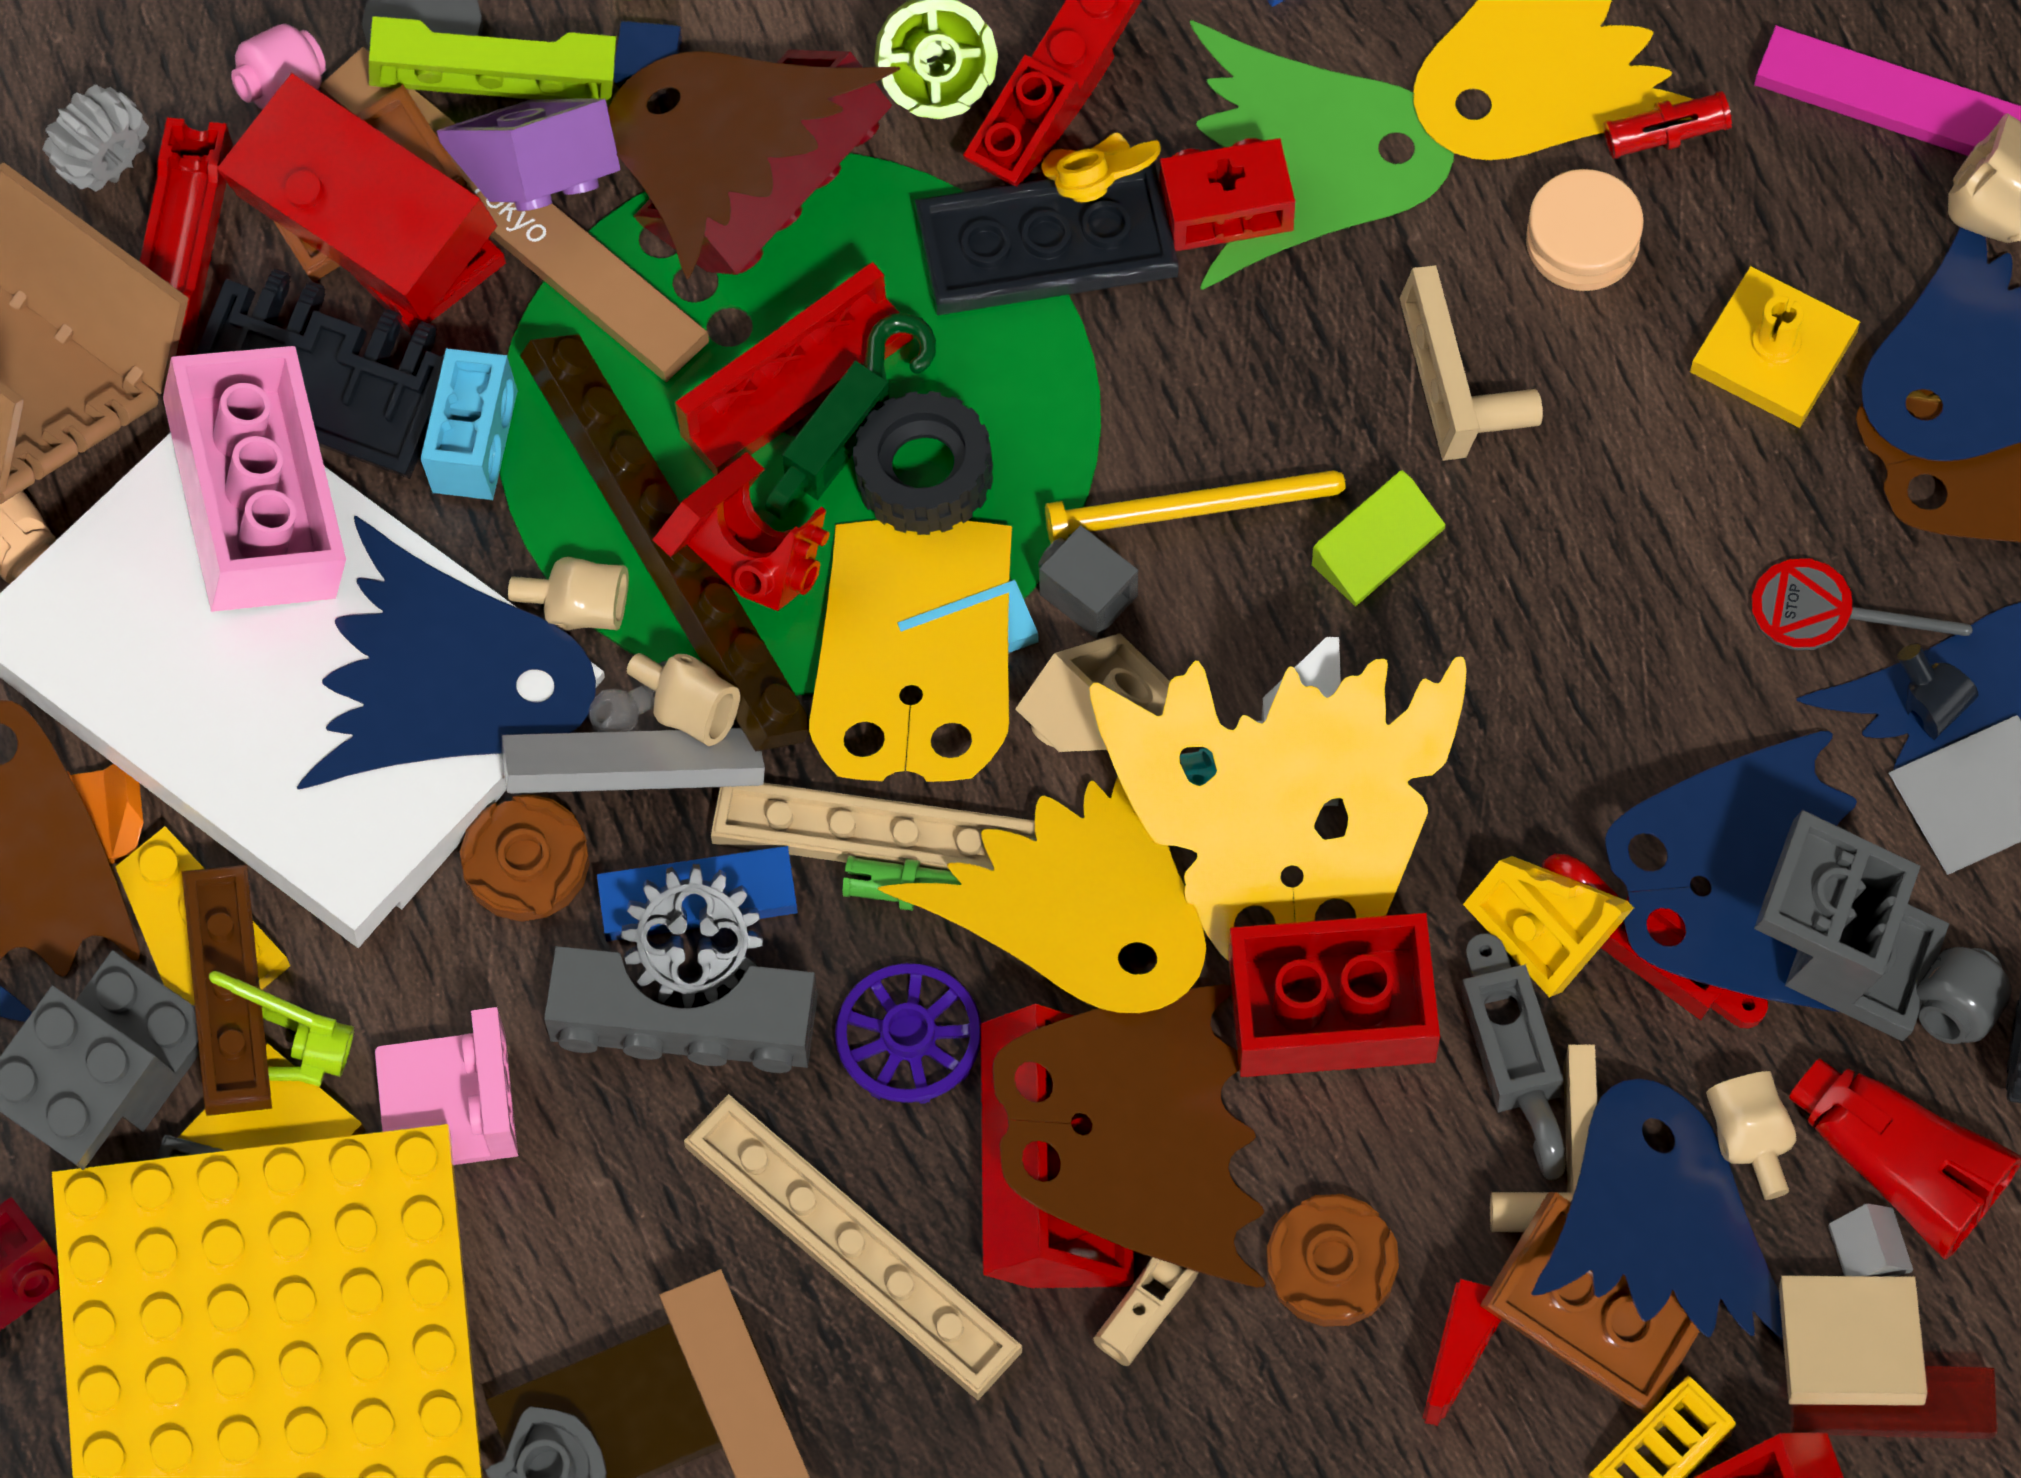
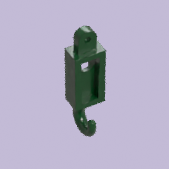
[765,313,936,520]

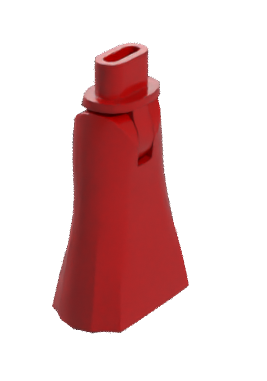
[1789,1058,2021,1260]

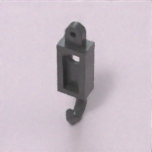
[1461,934,1565,1181]

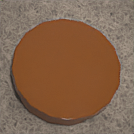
[460,794,590,922]
[1266,1194,1399,1327]

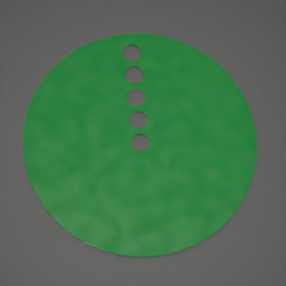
[500,153,1101,695]

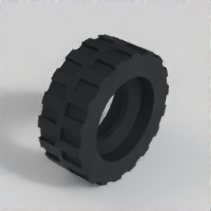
[853,391,993,535]

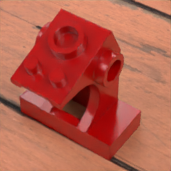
[653,452,830,611]

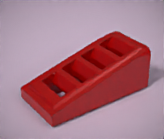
[1422,1279,1501,1426]

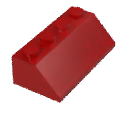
[981,1004,1134,1288]

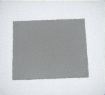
[1889,715,2021,875]

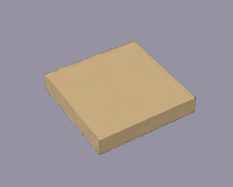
[1779,1276,1927,1405]

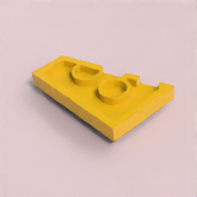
[115,826,290,1006]

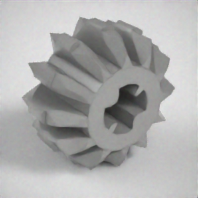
[42,84,149,192]

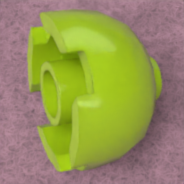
[874,0,998,119]

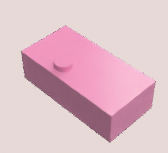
[163,346,346,612]

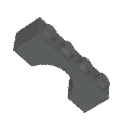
[544,946,818,1073]

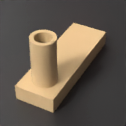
[1399,265,1543,461]
[1490,1045,1597,1232]

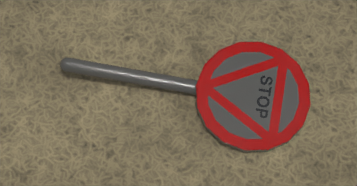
[1752,558,1973,650]

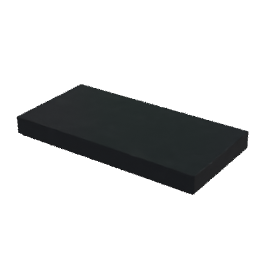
[915,162,1179,316]

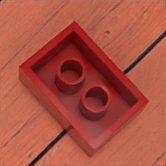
[1228,913,1440,1077]

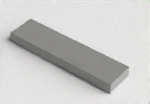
[502,728,765,793]

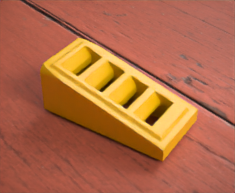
[1588,1376,1736,1478]

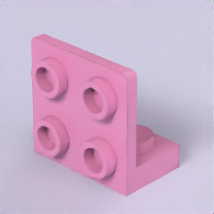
[375,1007,518,1165]

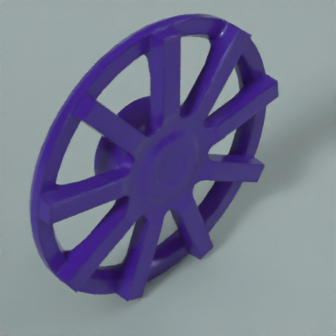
[835,963,981,1104]

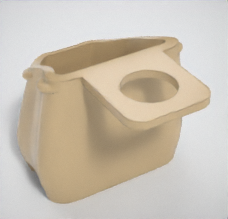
[1948,113,2021,243]

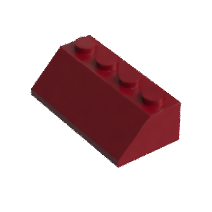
[634,50,893,275]

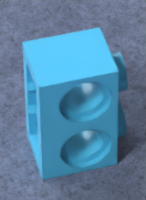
[421,348,518,500]

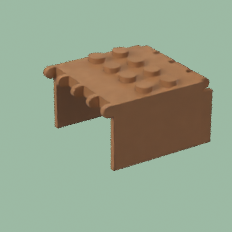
[0,163,189,504]

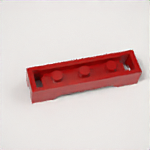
[139,117,234,356]

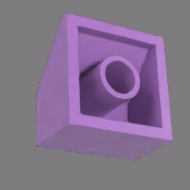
[437,99,621,211]

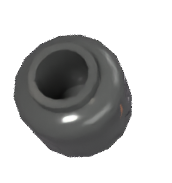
[1917,946,2012,1044]

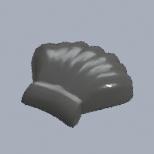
[485,1407,607,1478]

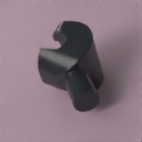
[1897,644,1979,740]

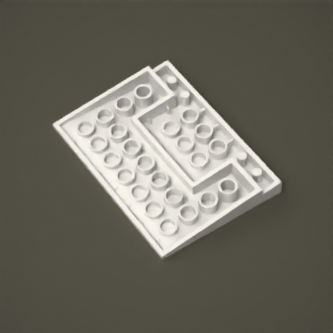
[0,432,605,948]

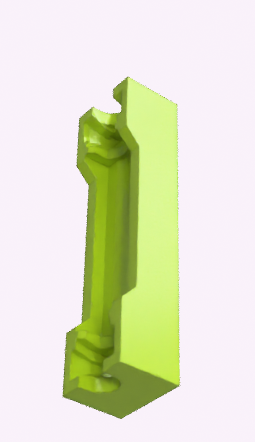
[369,16,616,105]

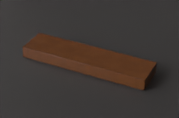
[182,865,272,1116]

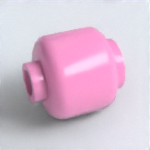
[231,24,326,110]

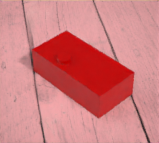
[216,73,498,322]

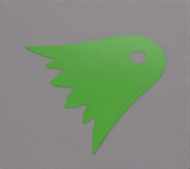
[1190,20,1454,290]

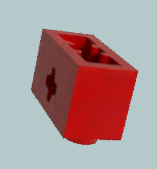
[1160,138,1296,252]

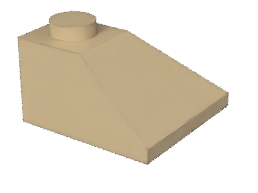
[1016,633,1170,752]

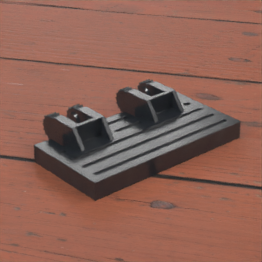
[195,269,444,479]

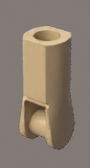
[1093,1257,1198,1366]

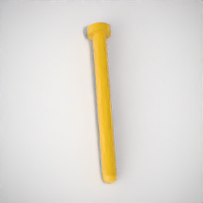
[1045,470,1345,544]

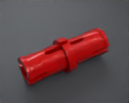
[1603,91,1732,159]

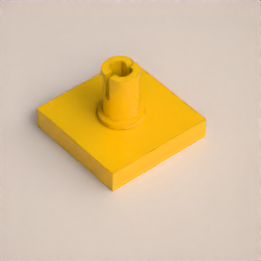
[1690,266,1860,428]

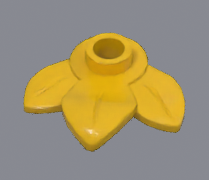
[1041,132,1161,202]

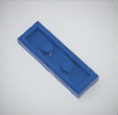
[597,846,798,942]

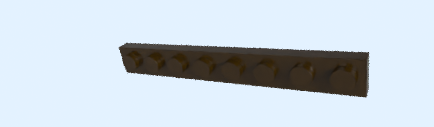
[520,334,810,752]

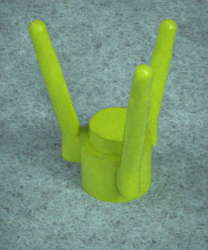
[209,971,354,1087]

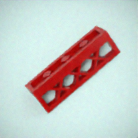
[675,262,913,475]

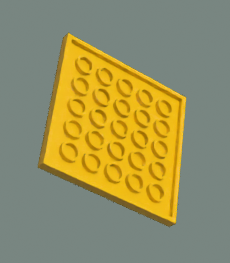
[52,1124,483,1478]

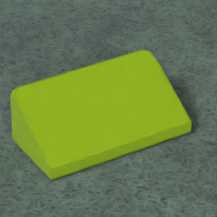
[1312,470,1445,607]

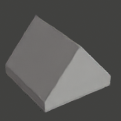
[1828,1203,1913,1277]

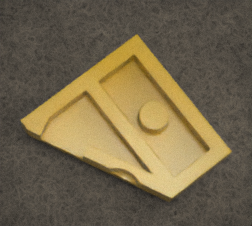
[1463,856,1634,997]

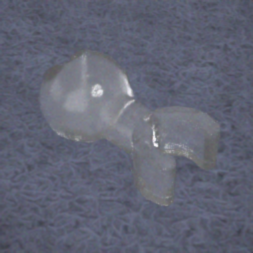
[589,661,667,732]

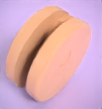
[1526,169,1644,291]

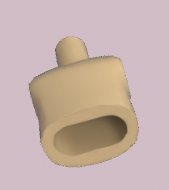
[508,557,629,631]
[627,653,740,746]
[1706,1071,1796,1200]

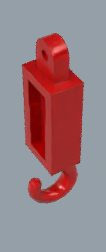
[1541,853,1768,1029]

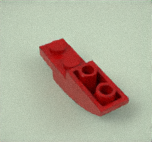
[963,0,1142,187]

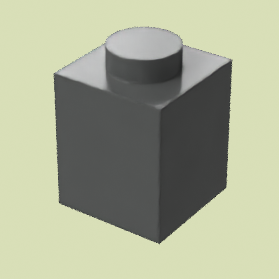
[1038,525,1138,639]

